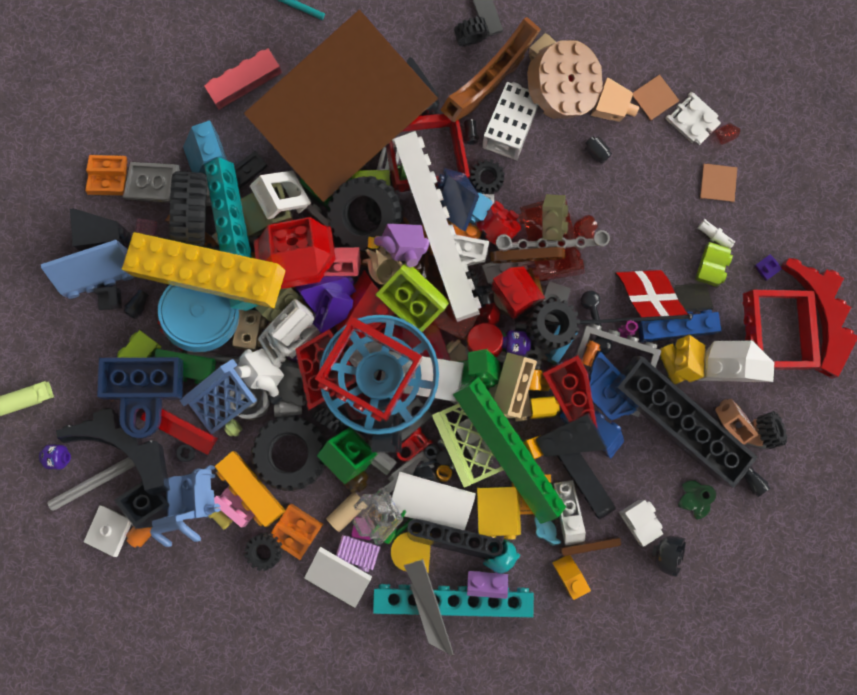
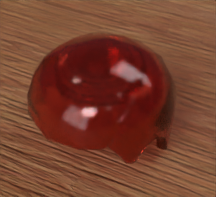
[573,215,598,245]

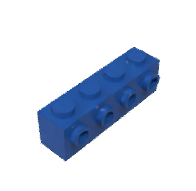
[638,310,721,343]

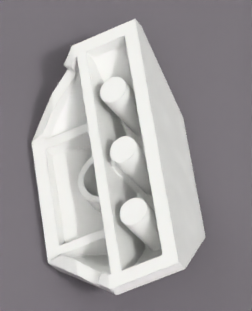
[697,341,774,382]

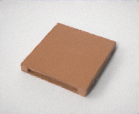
[632,75,679,121]
[700,164,737,203]

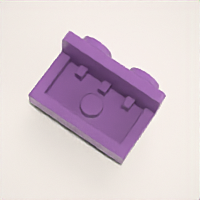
[467,571,508,599]

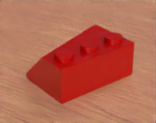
[335,270,398,347]
[295,329,357,410]

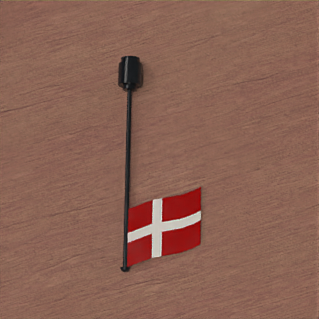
[515,270,693,335]

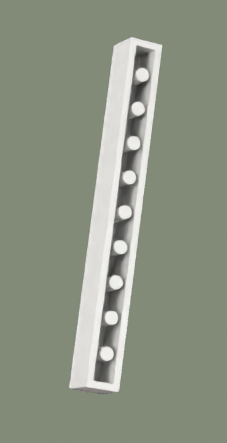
[394,131,482,322]

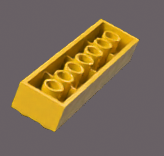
[122,232,286,309]

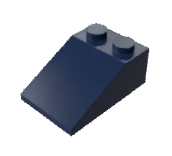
[436,168,479,231]

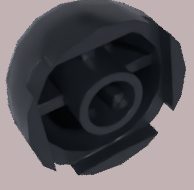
[652,536,686,577]

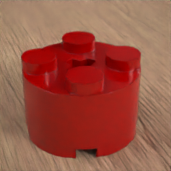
[477,201,521,245]

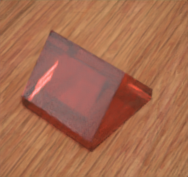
[714,123,741,145]

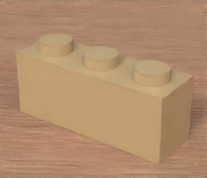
[494,352,537,418]

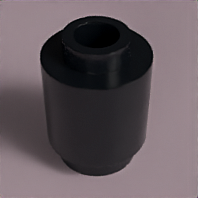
[585,136,612,164]

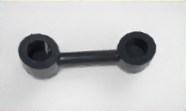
[581,290,612,356]

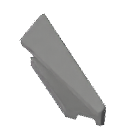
[404,559,454,655]

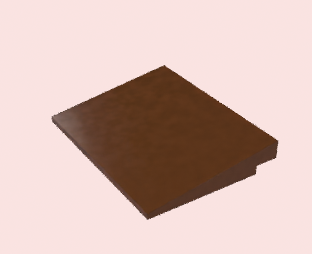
[244,9,438,202]

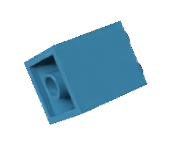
[183,120,227,175]

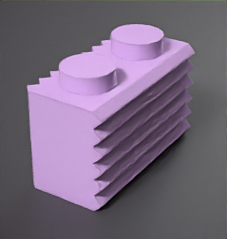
[336,535,381,572]

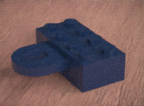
[97,357,184,438]

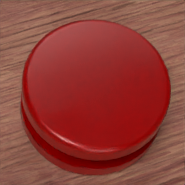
[467,323,503,358]

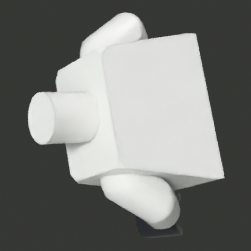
[234,349,284,405]

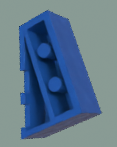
[560,410,624,459]

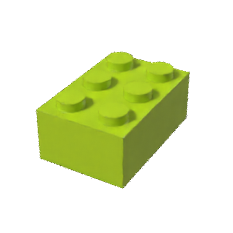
[375,262,450,332]

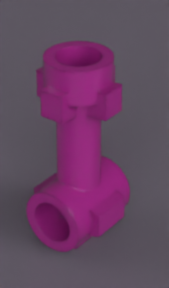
[617,320,638,339]

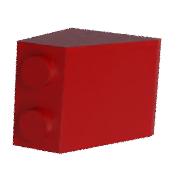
[491,266,545,319]

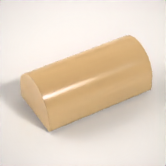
[326,492,368,532]

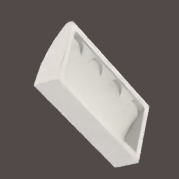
[380,351,464,402]
[388,472,476,530]

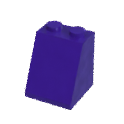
[294,276,356,315]

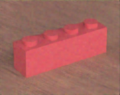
[204,48,282,110]
[324,247,361,276]

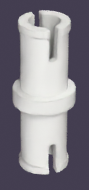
[697,219,735,249]

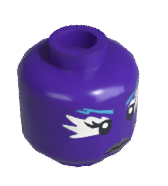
[502,330,531,356]
[39,444,71,470]

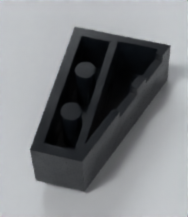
[371,396,402,453]

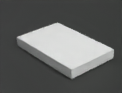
[304,547,372,608]

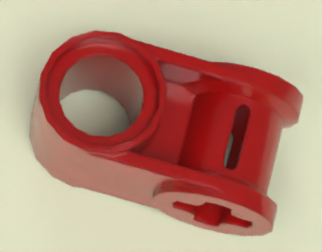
[397,427,433,462]

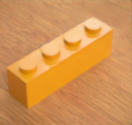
[215,451,286,527]

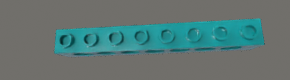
[204,157,259,311]
[373,584,534,618]

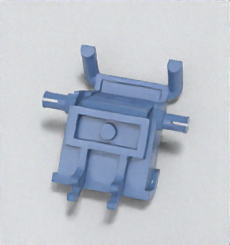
[150,465,221,547]

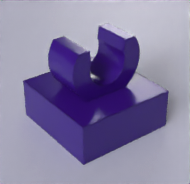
[754,254,782,281]

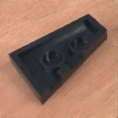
[535,413,608,457]

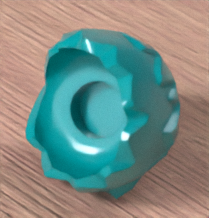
[483,539,520,574]

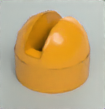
[436,465,452,482]

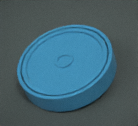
[158,285,239,352]

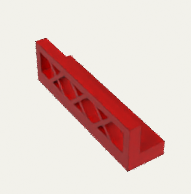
[141,408,218,455]

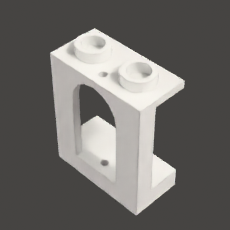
[250,171,311,219]

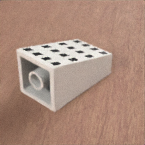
[482,82,538,160]

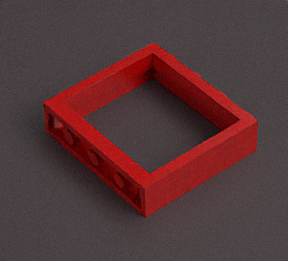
[385,114,470,192]
[742,290,821,370]
[315,317,423,422]

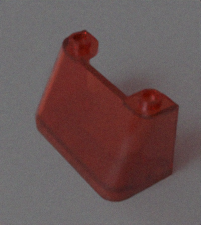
[518,201,585,282]

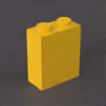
[477,487,521,539]

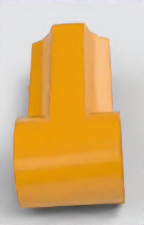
[529,370,550,391]

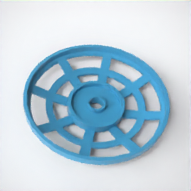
[319,315,439,435]

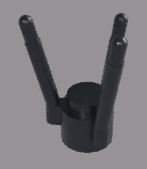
[418,439,454,470]

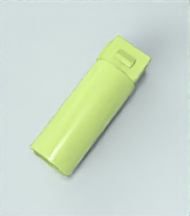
[0,381,54,416]

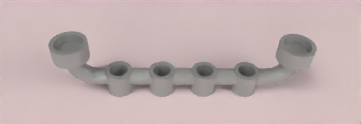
[496,230,610,251]

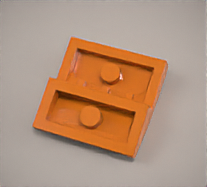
[85,155,127,196]
[271,503,323,560]

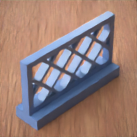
[179,359,257,435]

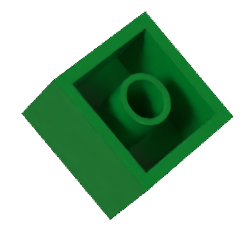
[317,427,378,484]

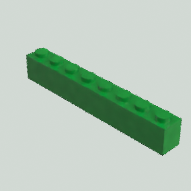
[453,377,566,524]

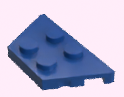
[588,351,637,420]

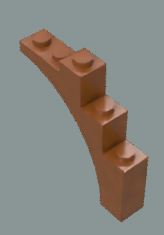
[440,17,541,122]

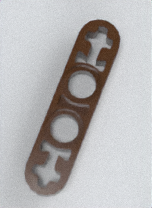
[490,247,565,264]

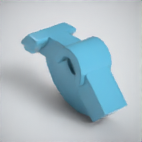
[534,517,561,546]

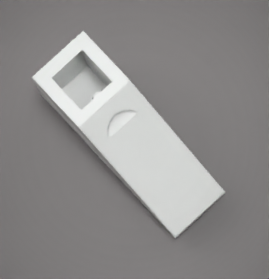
[554,480,586,546]

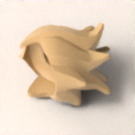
[362,246,402,285]

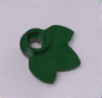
[678,481,716,519]

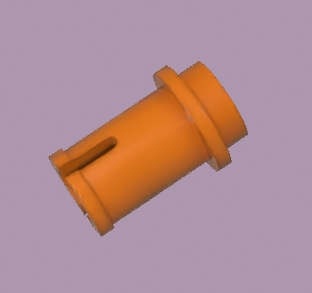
[581,340,600,367]

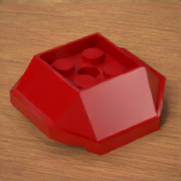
[254,217,336,289]

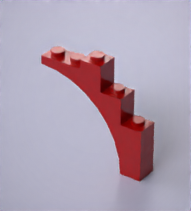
[781,258,857,379]

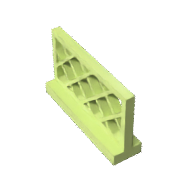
[432,403,504,488]

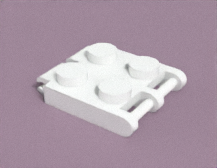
[665,92,721,145]

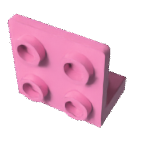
[214,485,255,527]

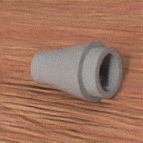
[274,401,302,418]

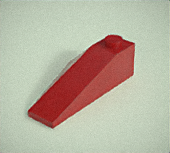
[543,355,598,429]

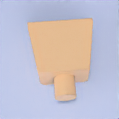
[591,78,639,122]

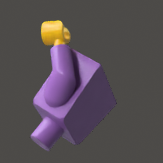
[368,224,430,267]

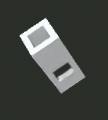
[454,418,495,469]

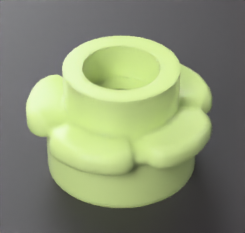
[224,419,242,437]

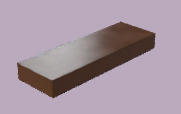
[559,536,621,556]

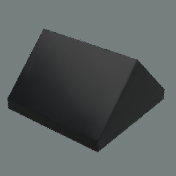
[114,482,170,529]

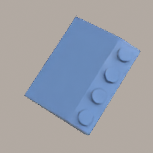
[41,240,134,299]

